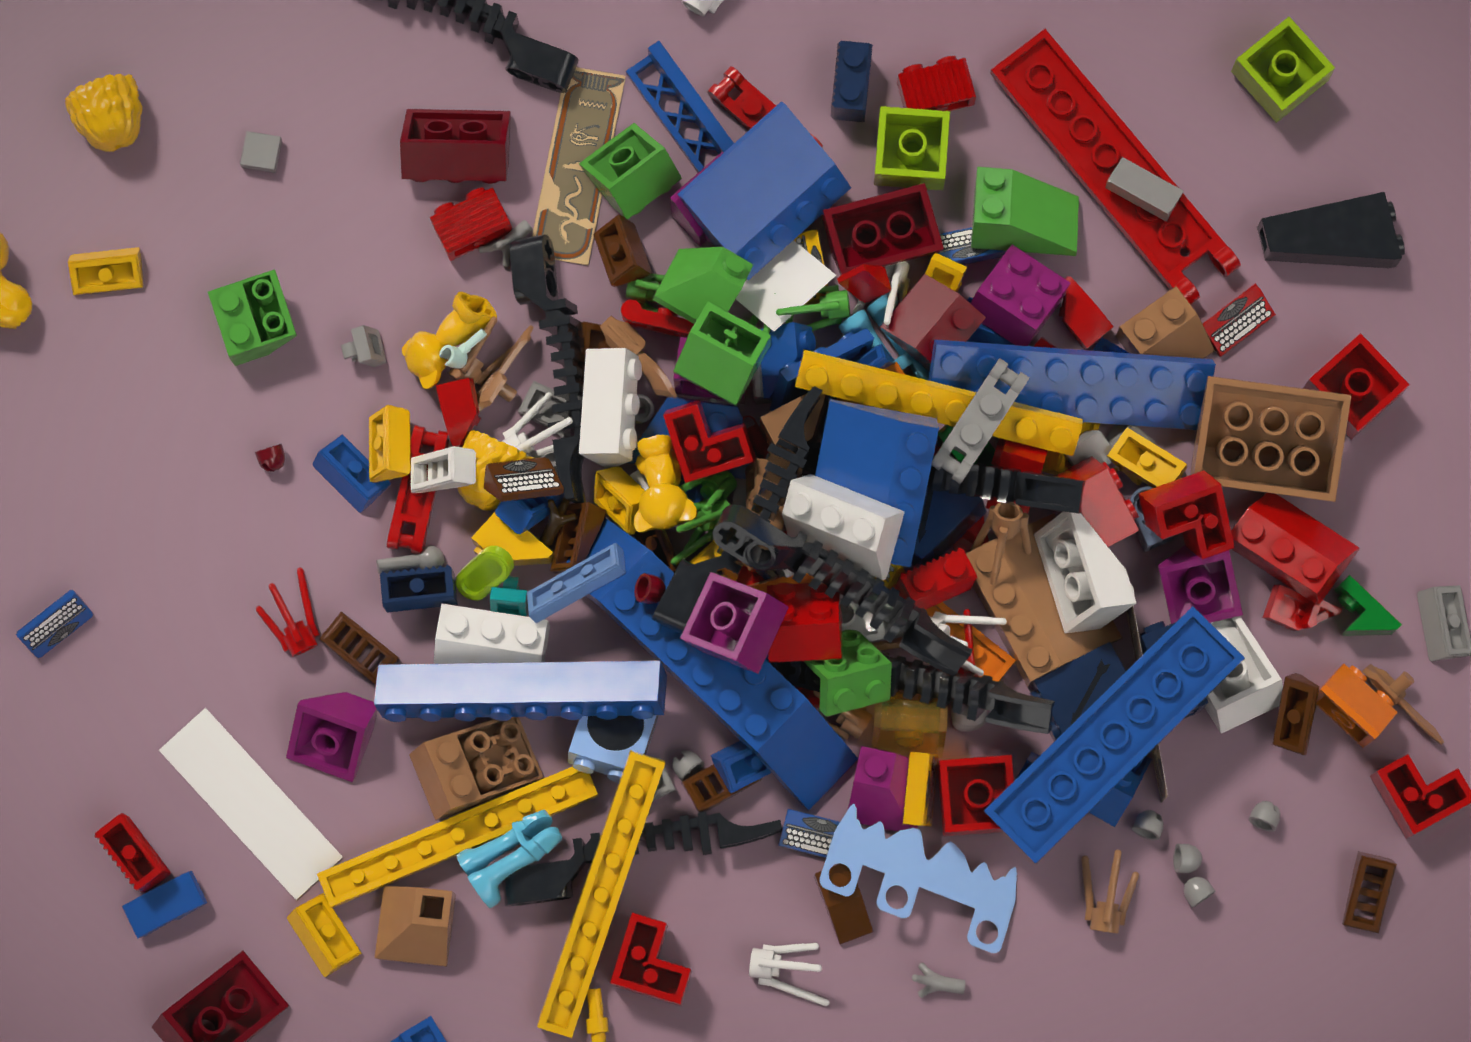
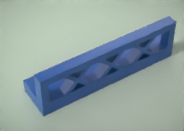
[626,41,734,172]

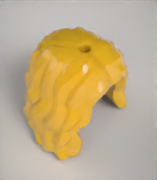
[65,74,143,152]
[457,430,533,511]

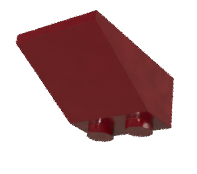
[152,951,289,1042]

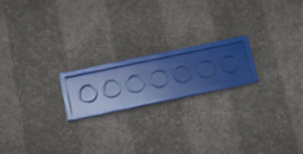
[929,340,1216,430]
[984,606,1245,864]

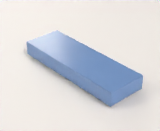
[527,543,626,623]

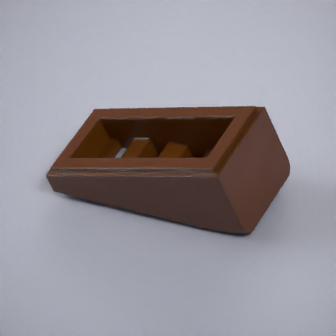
[550,502,606,574]
[319,612,400,685]
[682,764,762,813]
[1342,851,1397,934]

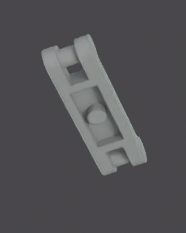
[932,358,1030,484]

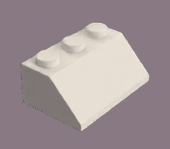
[579,348,642,468]
[782,474,905,580]
[434,603,550,664]

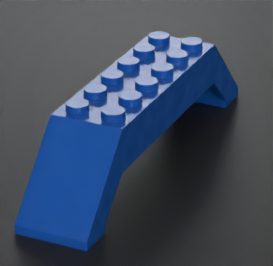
[566,518,858,811]

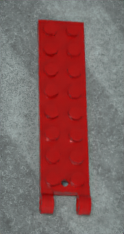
[990,29,1241,305]

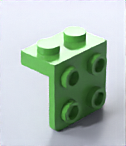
[804,629,892,717]

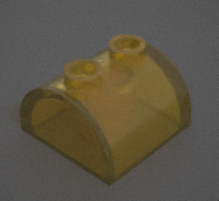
[871,691,948,758]

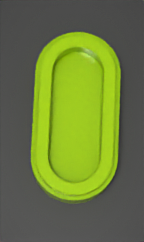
[455,546,514,601]

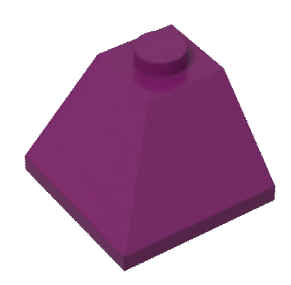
[1158,545,1243,624]
[286,692,378,782]
[848,746,918,832]

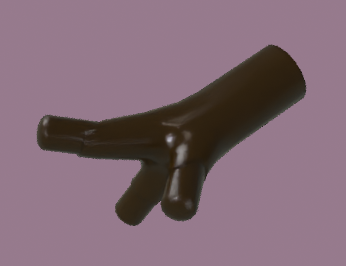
[539,495,577,547]

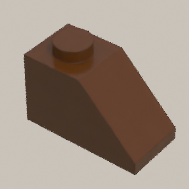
[814,864,874,945]

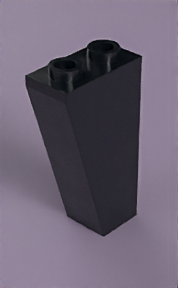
[1257,192,1405,268]

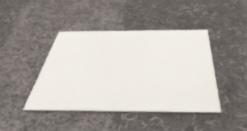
[736,240,836,331]

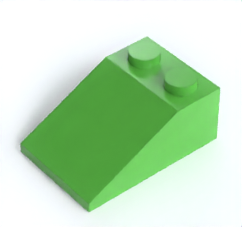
[971,167,1079,256]

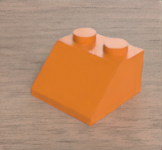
[1316,663,1398,748]

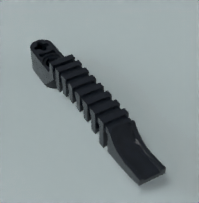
[381,0,579,93]
[510,234,586,503]
[652,386,822,634]
[804,442,1085,514]
[713,504,972,676]
[771,651,1055,734]
[502,812,782,907]

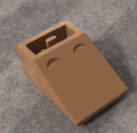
[409,717,544,821]

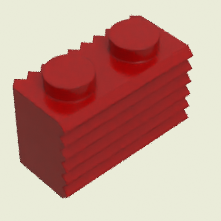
[897,56,976,111]
[429,187,512,261]
[894,547,977,610]
[95,813,171,893]

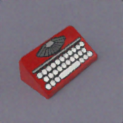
[1202,283,1276,357]

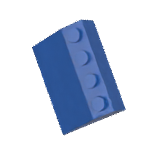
[677,101,851,281]
[815,399,939,567]

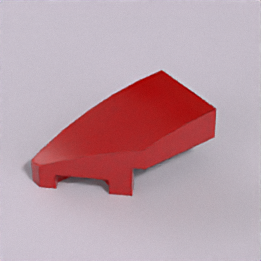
[1059,276,1114,349]
[436,378,482,447]
[1262,584,1342,631]

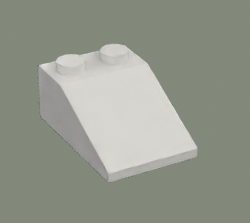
[1034,511,1136,634]
[1205,616,1283,734]

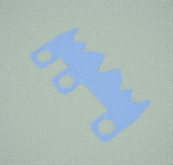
[820,804,1017,953]

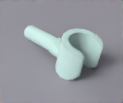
[439,328,487,369]

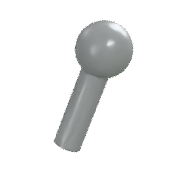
[376,545,444,574]

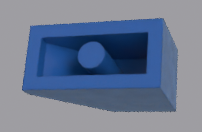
[761,322,816,401]

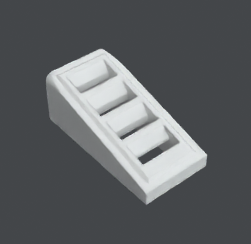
[411,446,476,493]

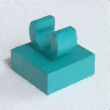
[490,576,528,617]

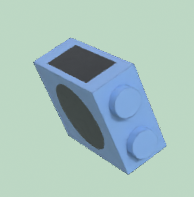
[568,715,659,783]

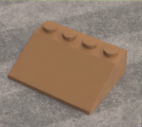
[1190,376,1351,502]
[966,513,1122,687]

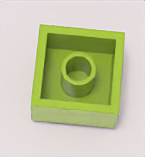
[1231,16,1335,123]
[874,106,950,191]

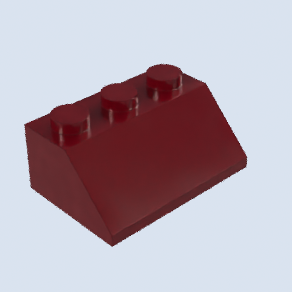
[400,109,511,184]
[822,183,944,275]

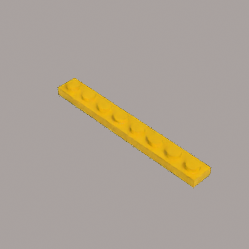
[795,350,1083,456]
[537,750,665,1038]
[317,766,599,908]

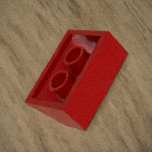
[1231,493,1360,606]

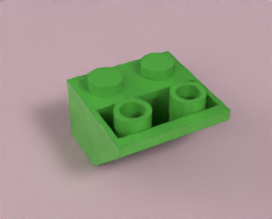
[208,269,297,366]
[673,301,771,406]

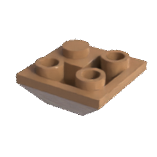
[375,886,456,967]

